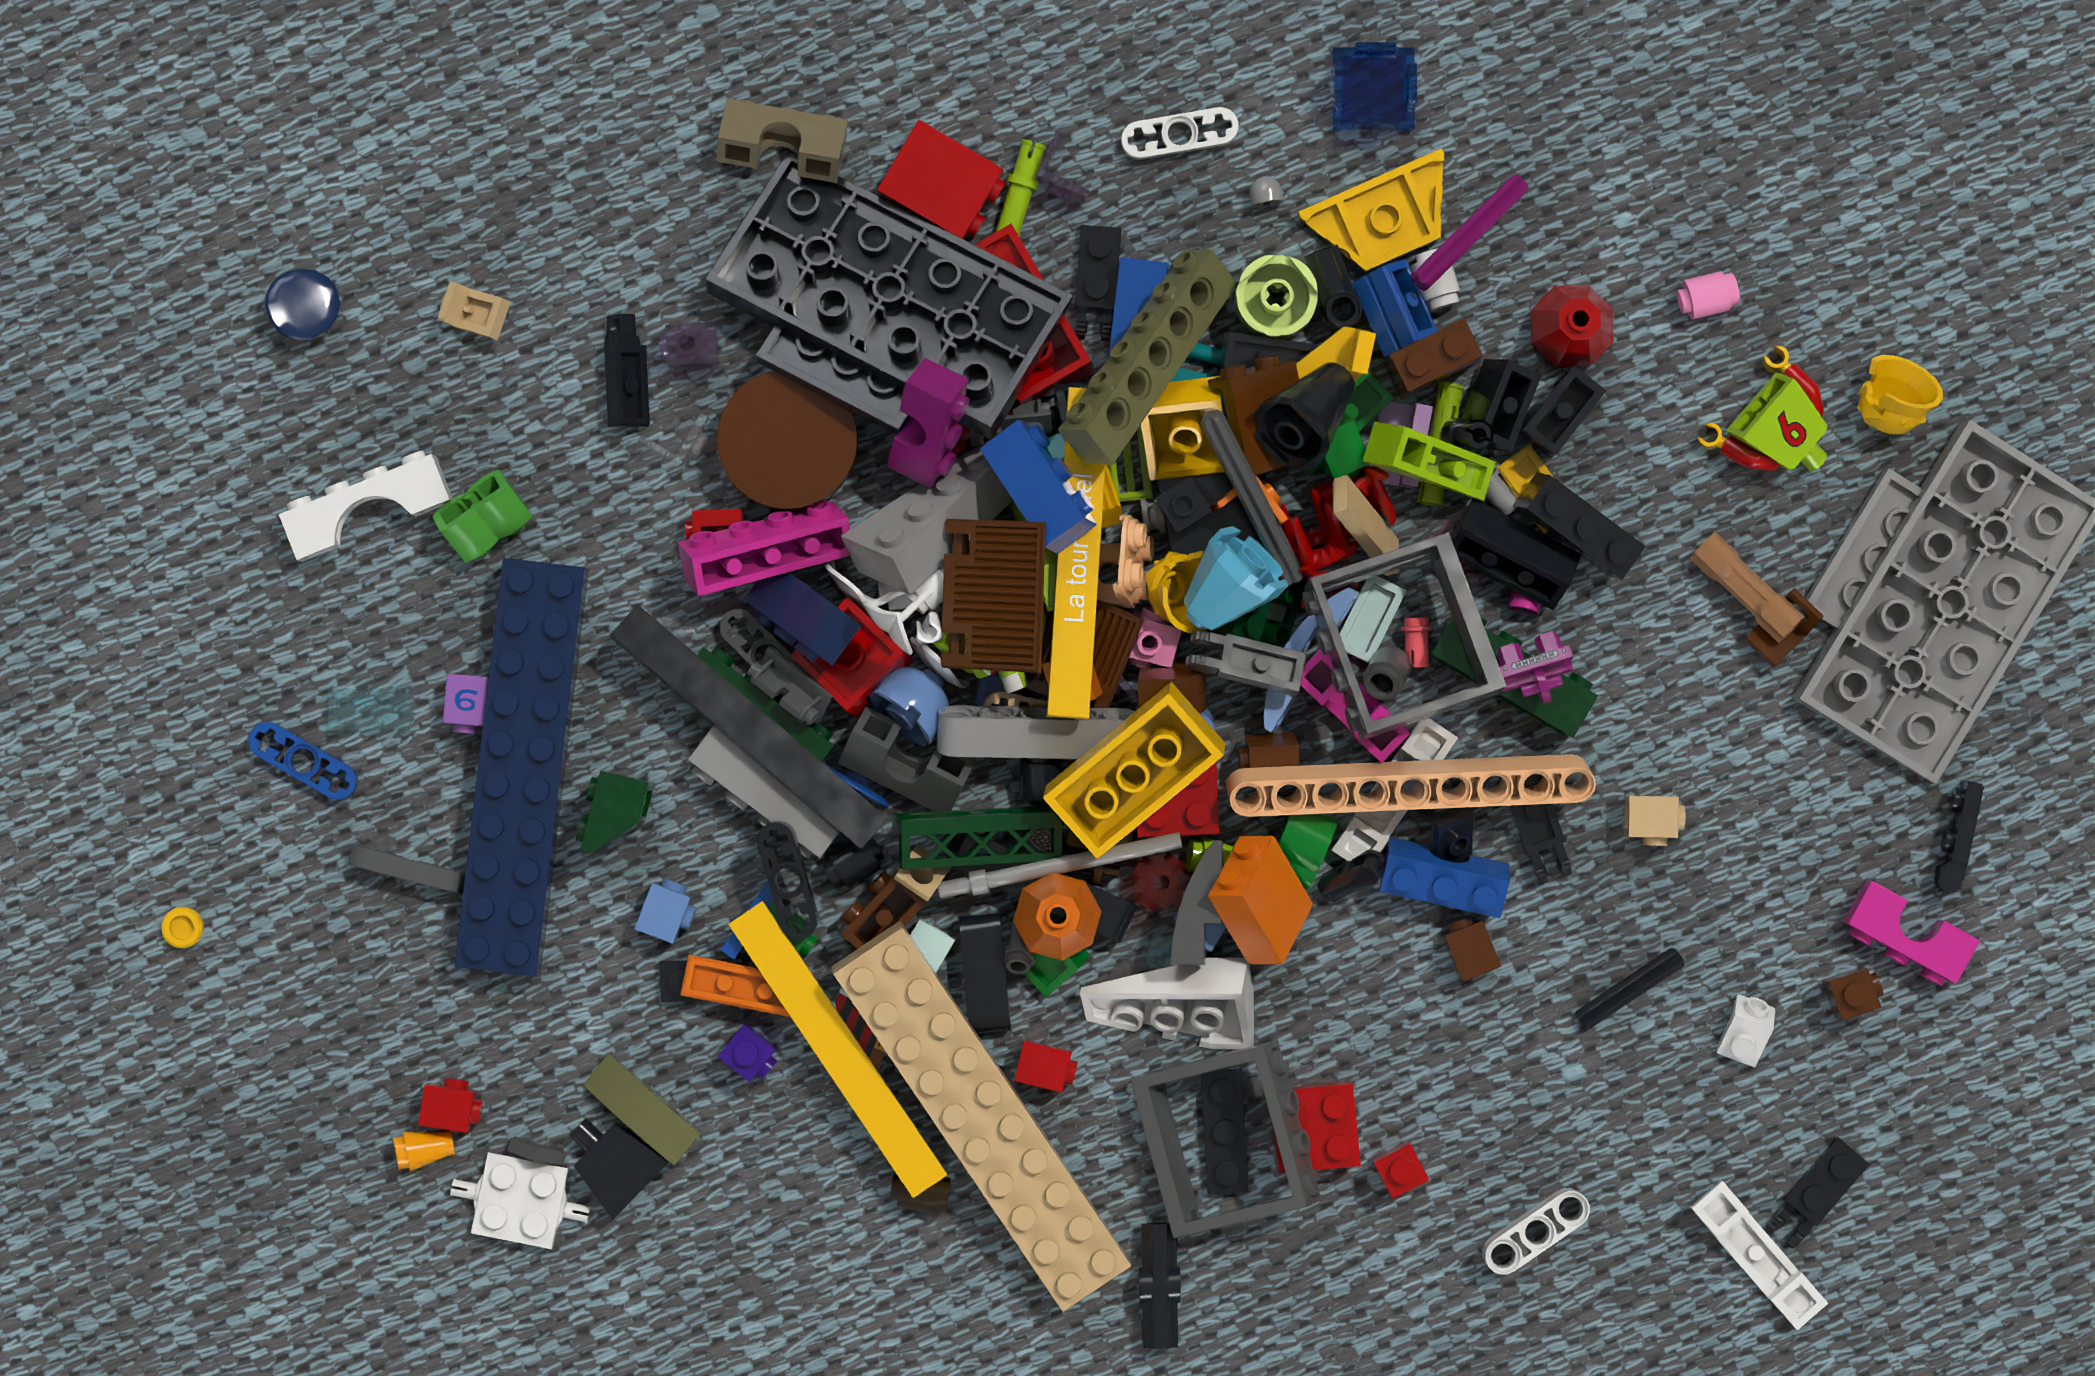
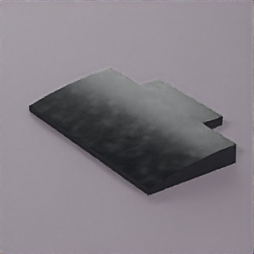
[705,151,1073,440]

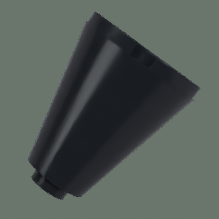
[1253,362,1355,470]

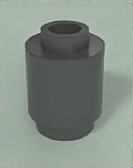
[1363,646,1412,700]

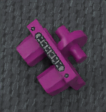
[1498,631,1573,704]

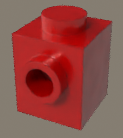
[418,1078,483,1133]

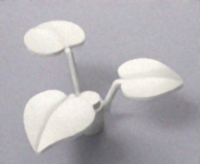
[824,560,970,688]

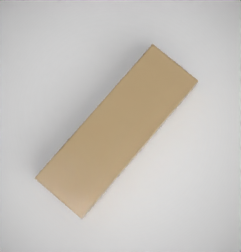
[1333,475,1399,576]

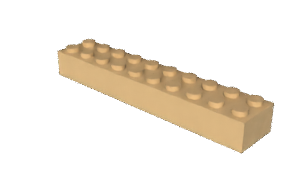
[832,921,1131,1312]

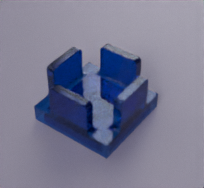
[1332,42,1417,130]

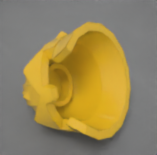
[1857,355,1943,435]
[1145,551,1208,634]

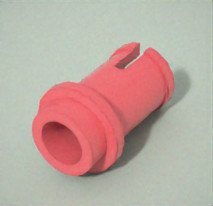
[1400,617,1433,667]

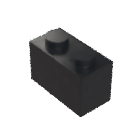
[1519,366,1607,459]

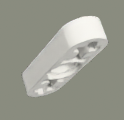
[1121,107,1238,160]

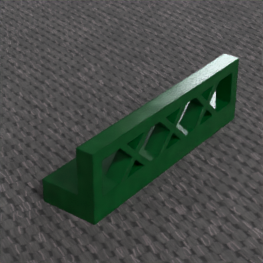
[892,805,1062,869]

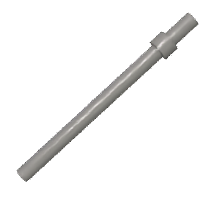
[938,832,1183,899]

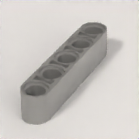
[937,705,1135,759]

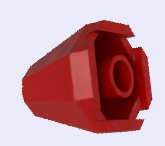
[1530,285,1614,368]

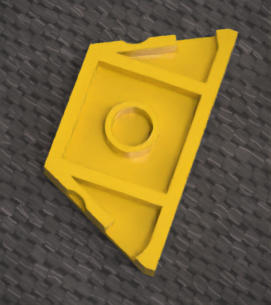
[1297,148,1444,272]

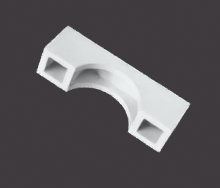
[279,451,452,562]

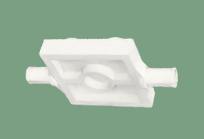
[450,1152,591,1249]

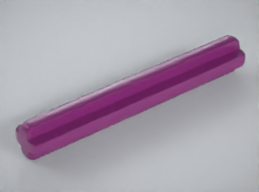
[1411,174,1529,291]

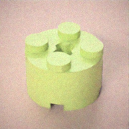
[1234,255,1318,340]

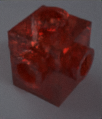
[1130,851,1190,912]

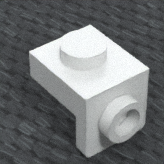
[1717,995,1775,1067]

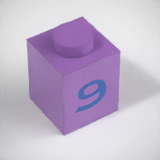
[443,674,489,734]

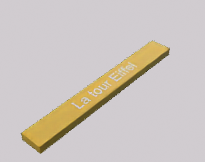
[1046,387,1105,720]

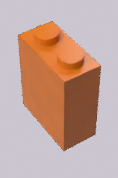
[1208,836,1313,964]

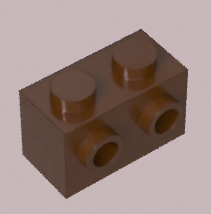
[840,868,928,949]

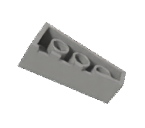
[841,446,1013,595]

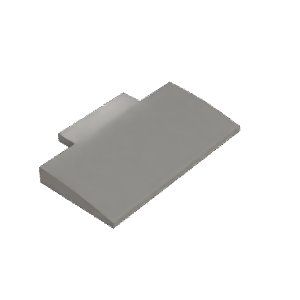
[1792,420,2095,784]

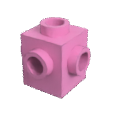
[1128,606,1181,668]

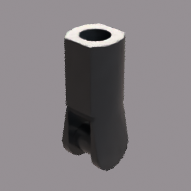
[1317,850,1386,902]

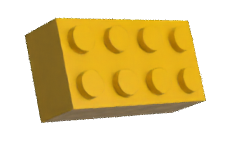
[1043,682,1225,859]

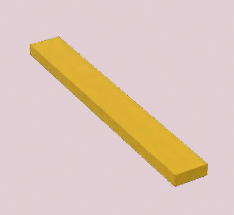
[728,901,948,1198]

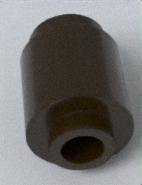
[890,1173,951,1213]

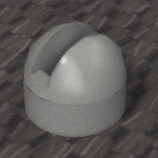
[1250,176,1284,208]

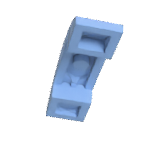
[1264,587,1360,732]

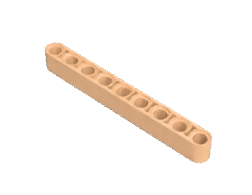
[1225,754,1596,817]

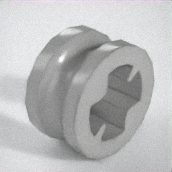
[1140,497,1165,535]

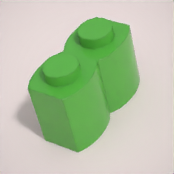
[432,470,532,563]

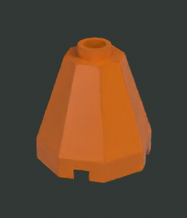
[1013,873,1102,961]

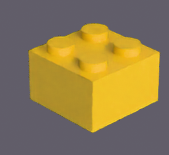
[1141,376,1228,480]

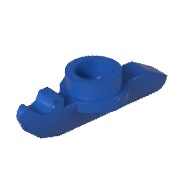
[825,764,890,808]

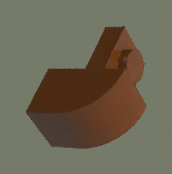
[1138,657,1206,714]

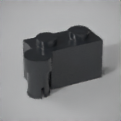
[1441,359,1541,451]

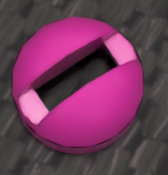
[1507,590,1541,615]

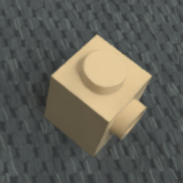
[1624,796,1686,846]

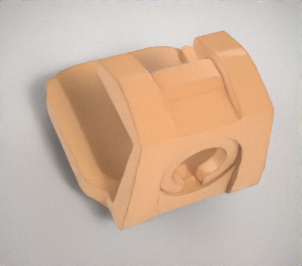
[1097,515,1154,608]

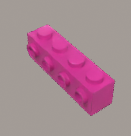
[678,500,850,596]

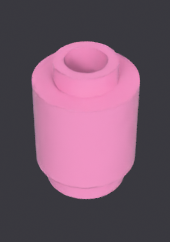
[1676,271,1740,320]

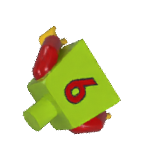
[1698,346,1828,472]

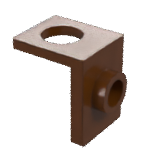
[1745,588,1824,668]

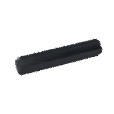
[1575,948,1685,1030]

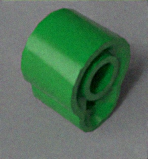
[1277,813,1338,891]

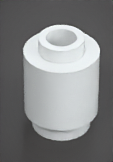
[1410,249,1460,312]

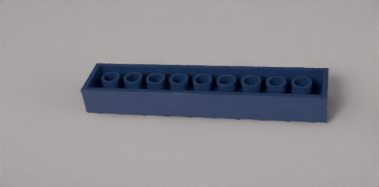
[454,558,589,976]

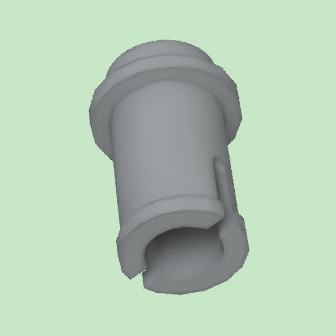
[1485,469,1518,515]

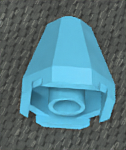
[1184,526,1288,630]

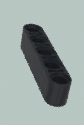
[940,832,1138,943]

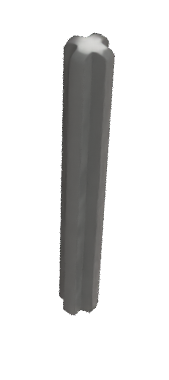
[1201,410,1303,585]

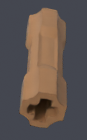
[1690,532,1805,643]

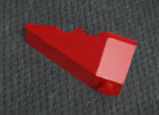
[976,224,1096,404]

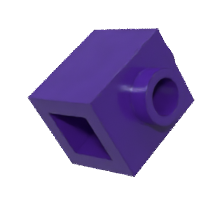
[718,1022,778,1082]

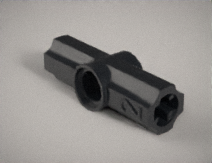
[1139,1222,1181,1349]

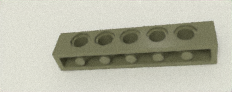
[1058,250,1237,465]

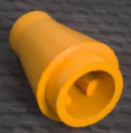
[393,1131,455,1172]

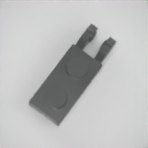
[1185,630,1306,696]

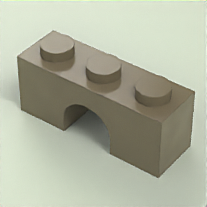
[717,99,848,183]

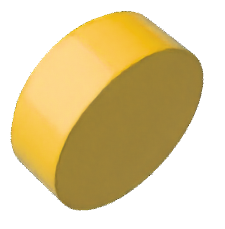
[161,907,204,948]

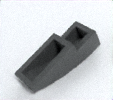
[1171,840,1224,965]

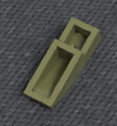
[583,1053,703,1166]

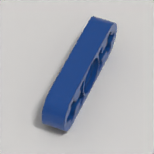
[248,722,358,800]

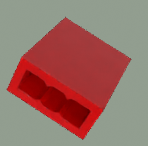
[877,119,1006,240]

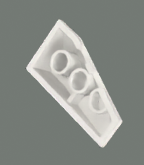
[1080,957,1254,1050]

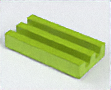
[1108,425,1153,502]

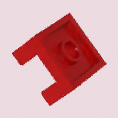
[790,596,914,719]

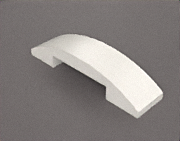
[1332,718,1458,861]
[1691,1180,1828,1330]

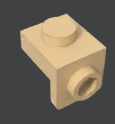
[438,282,510,340]

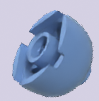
[867,667,949,747]

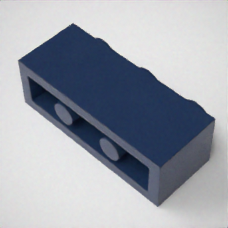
[743,572,862,665]

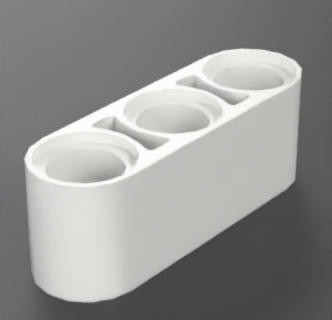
[1482,1188,1590,1274]

